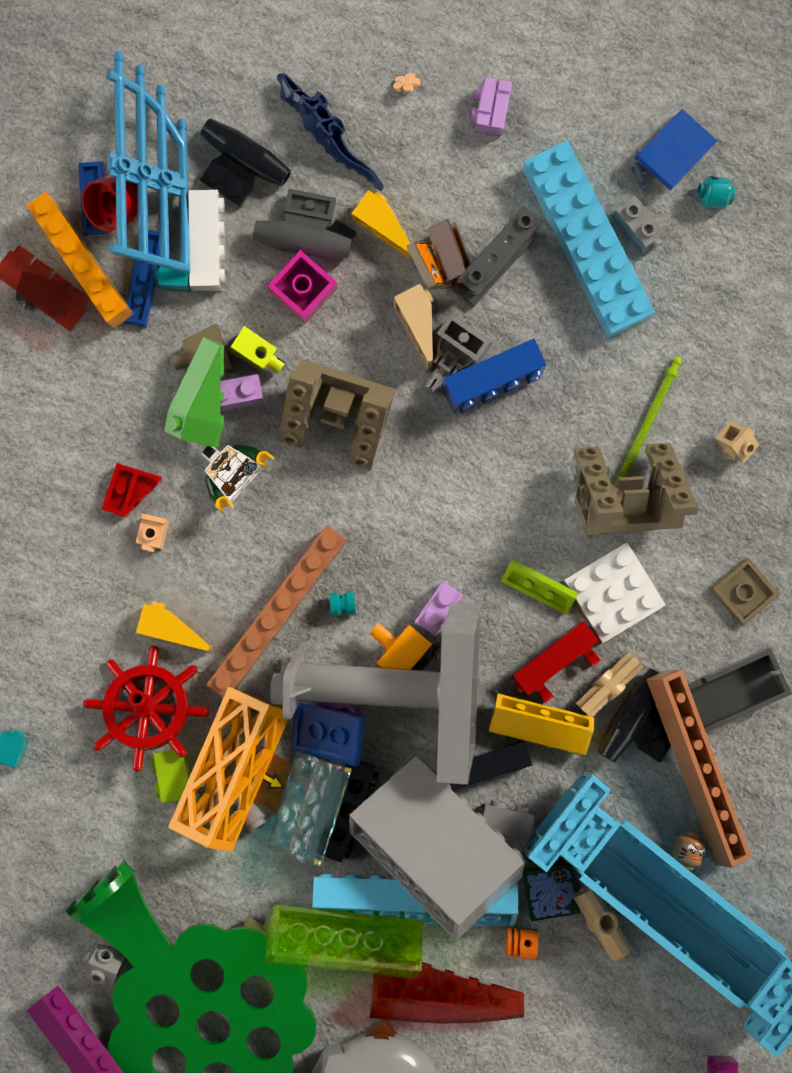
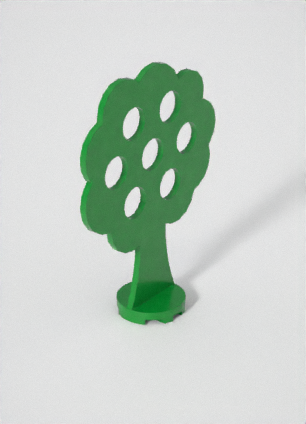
[65,859,317,1073]

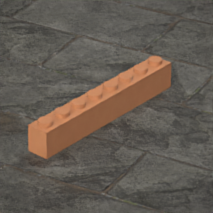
[206,525,347,698]
[647,669,752,868]

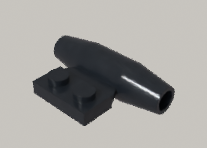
[200,118,291,207]
[598,668,671,763]

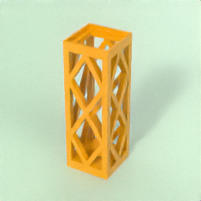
[168,687,288,852]

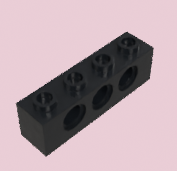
[313,760,379,863]

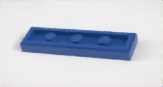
[123,230,160,328]

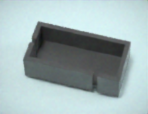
[688,648,792,733]

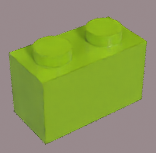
[150,747,190,803]

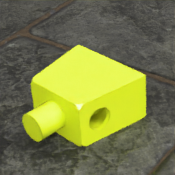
[228,326,285,375]

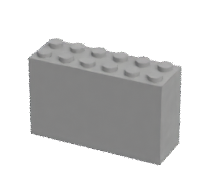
[349,756,525,940]

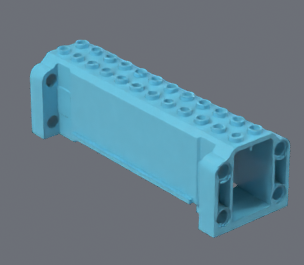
[523,771,792,1058]

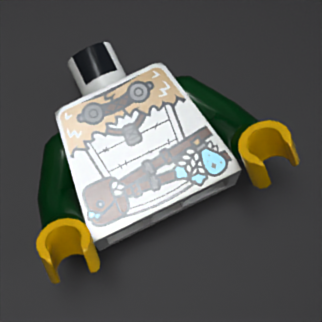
[201,444,275,515]

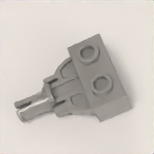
[424,313,493,394]

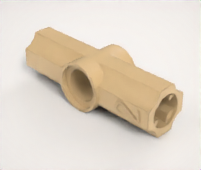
[575,652,644,717]
[573,886,631,961]

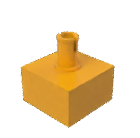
[369,623,432,670]

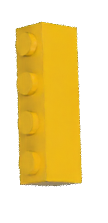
[489,694,594,755]

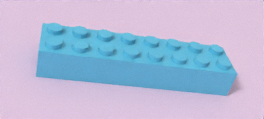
[522,140,655,339]
[312,874,518,927]

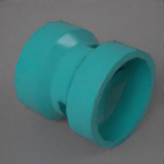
[329,591,356,617]

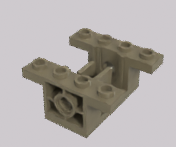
[278,359,395,470]
[574,443,698,534]

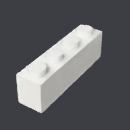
[189,190,225,292]

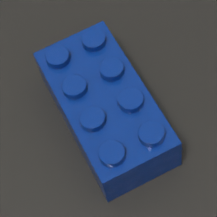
[442,338,547,414]

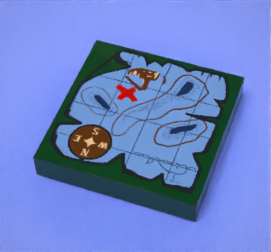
[523,863,580,922]

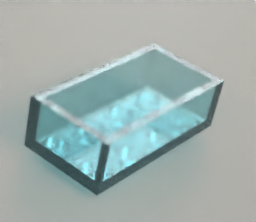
[266,751,352,866]

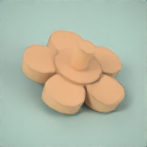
[393,74,421,93]

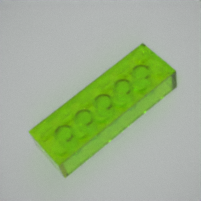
[265,905,423,978]

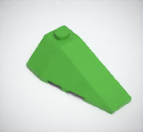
[164,337,224,447]

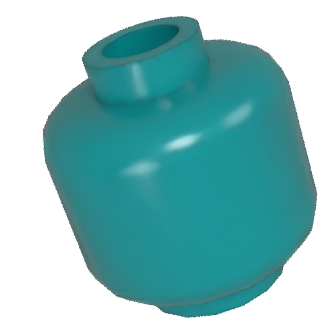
[697,176,735,210]

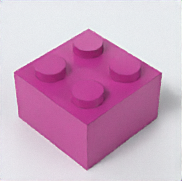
[268,250,338,324]

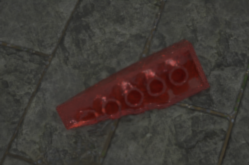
[369,958,524,1024]

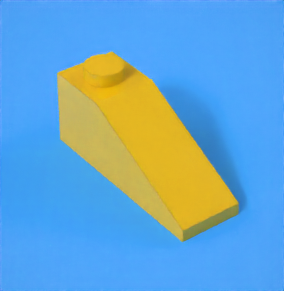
[352,190,412,260]
[136,601,212,652]

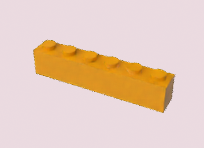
[26,192,134,328]

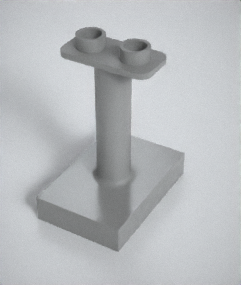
[271,603,481,785]

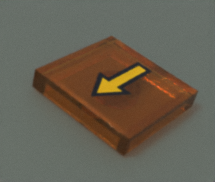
[251,745,303,814]

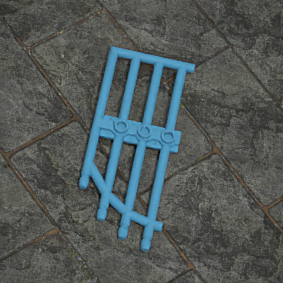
[106,51,190,274]

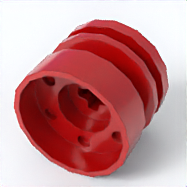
[82,175,148,232]

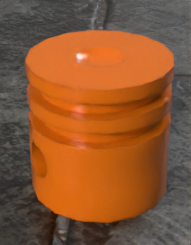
[505,928,538,960]

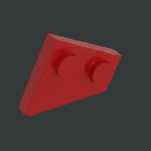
[101,463,163,517]

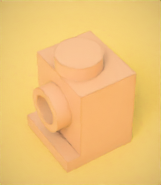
[136,514,169,553]

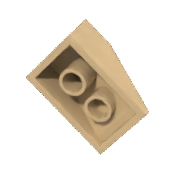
[394,284,433,371]

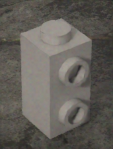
[613,195,665,253]
[478,800,535,840]

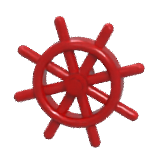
[83,645,209,772]

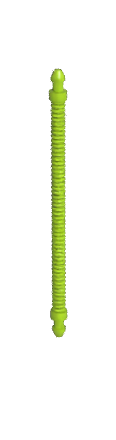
[593,356,682,536]

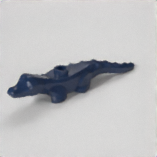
[277,73,384,191]

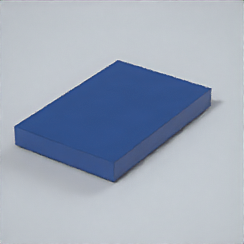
[635,109,718,191]
[291,701,365,766]

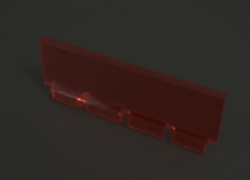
[0,245,90,332]

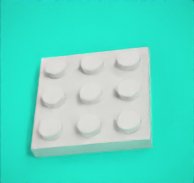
[563,543,666,643]

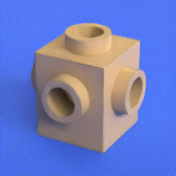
[715,420,759,463]

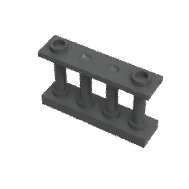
[456,205,543,307]

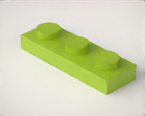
[501,559,578,615]

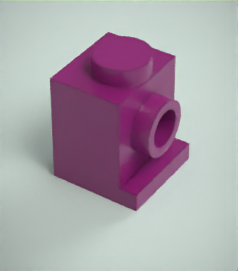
[707,1055,738,1073]

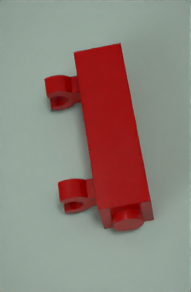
[511,621,601,703]

